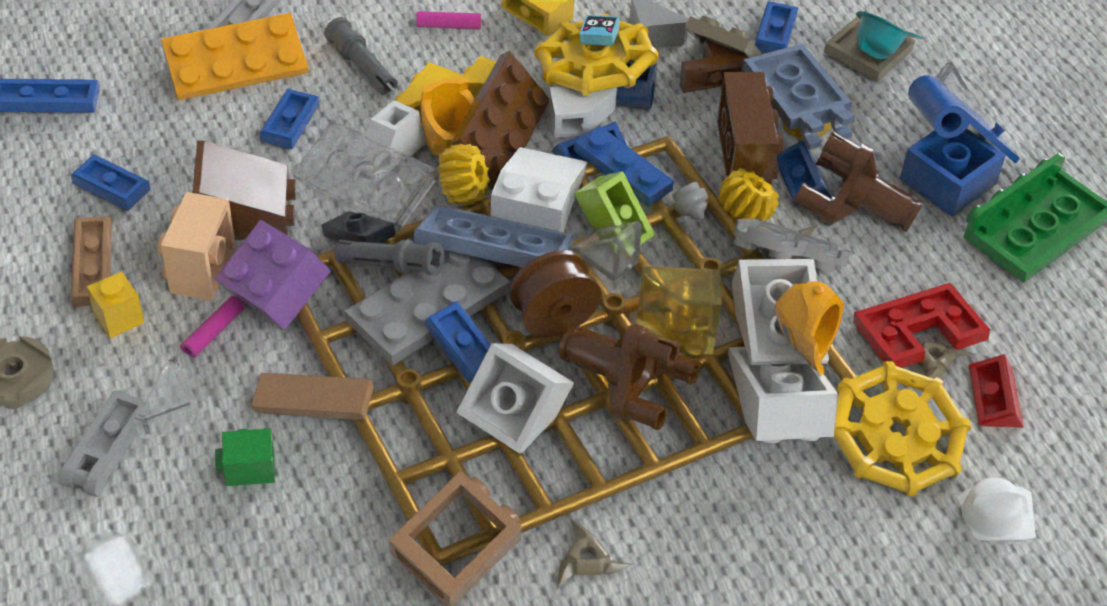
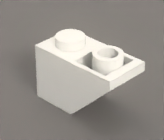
[548,86,617,138]
[354,100,426,182]

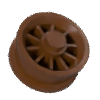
[509,250,601,337]

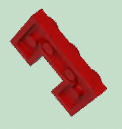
[853,283,991,368]

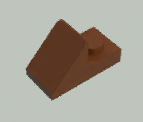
[679,41,747,93]

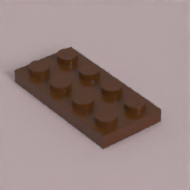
[451,51,549,190]

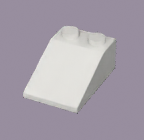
[491,147,587,232]
[732,259,829,365]
[728,347,838,443]

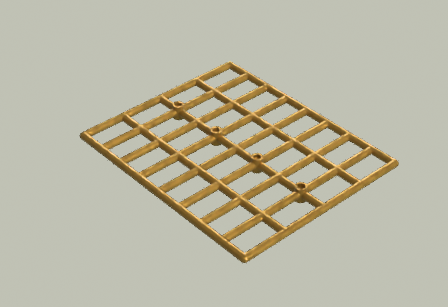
[296,136,857,566]

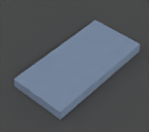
[413,204,575,267]

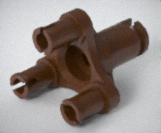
[793,130,924,232]
[559,323,701,430]

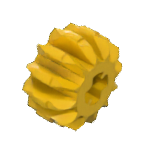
[437,144,490,205]
[717,168,779,221]

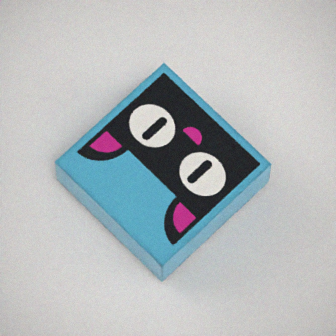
[579,15,620,46]

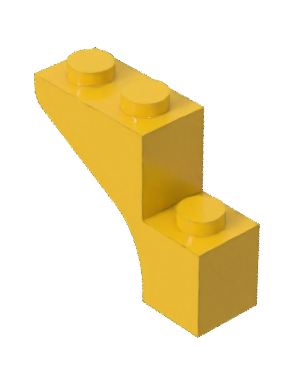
[395,56,496,122]

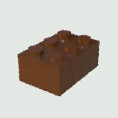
[717,72,783,184]

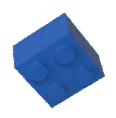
[900,128,1006,217]

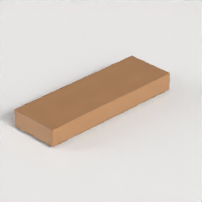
[71,216,112,307]
[251,373,374,420]

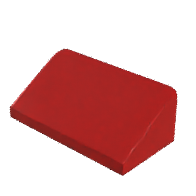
[969,354,1024,428]

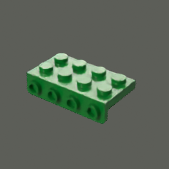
[963,153,1107,283]

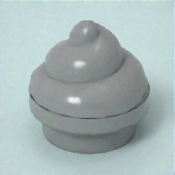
[672,182,708,220]

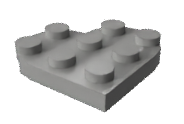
[733,218,851,272]

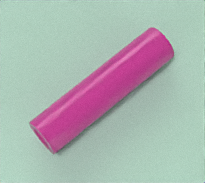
[416,11,481,30]
[180,296,244,358]

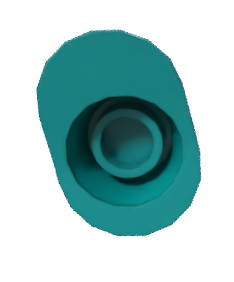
[856,11,924,59]

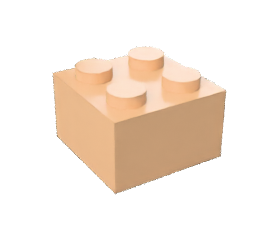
[158,192,236,301]

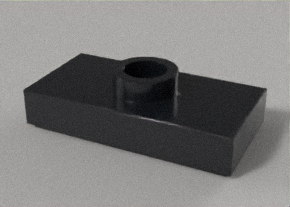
[321,211,396,243]

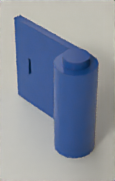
[908,75,1020,164]

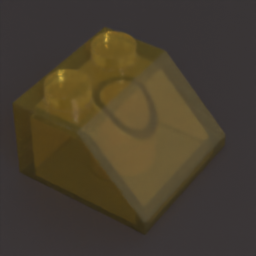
[637,266,722,355]

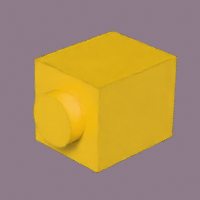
[87,271,144,338]

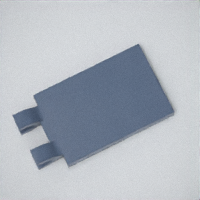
[743,44,855,150]

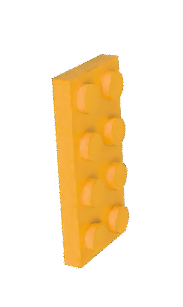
[161,12,308,100]

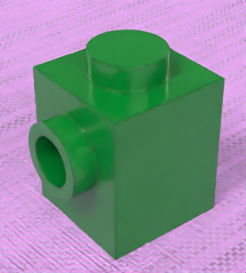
[215,428,275,486]

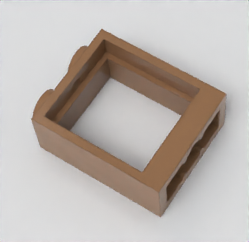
[389,471,522,606]

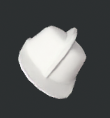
[957,478,1036,542]

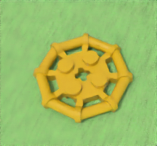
[534,14,659,96]
[834,361,971,496]

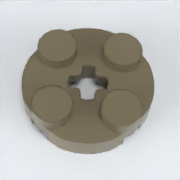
[0,336,55,409]

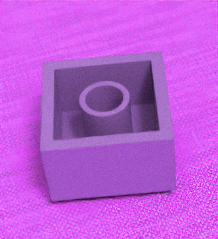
[214,220,331,330]

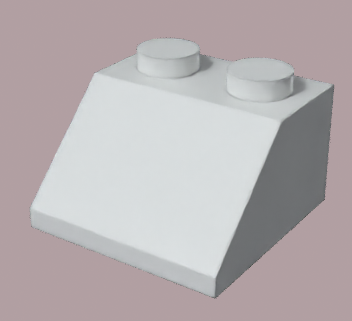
[456,343,574,453]

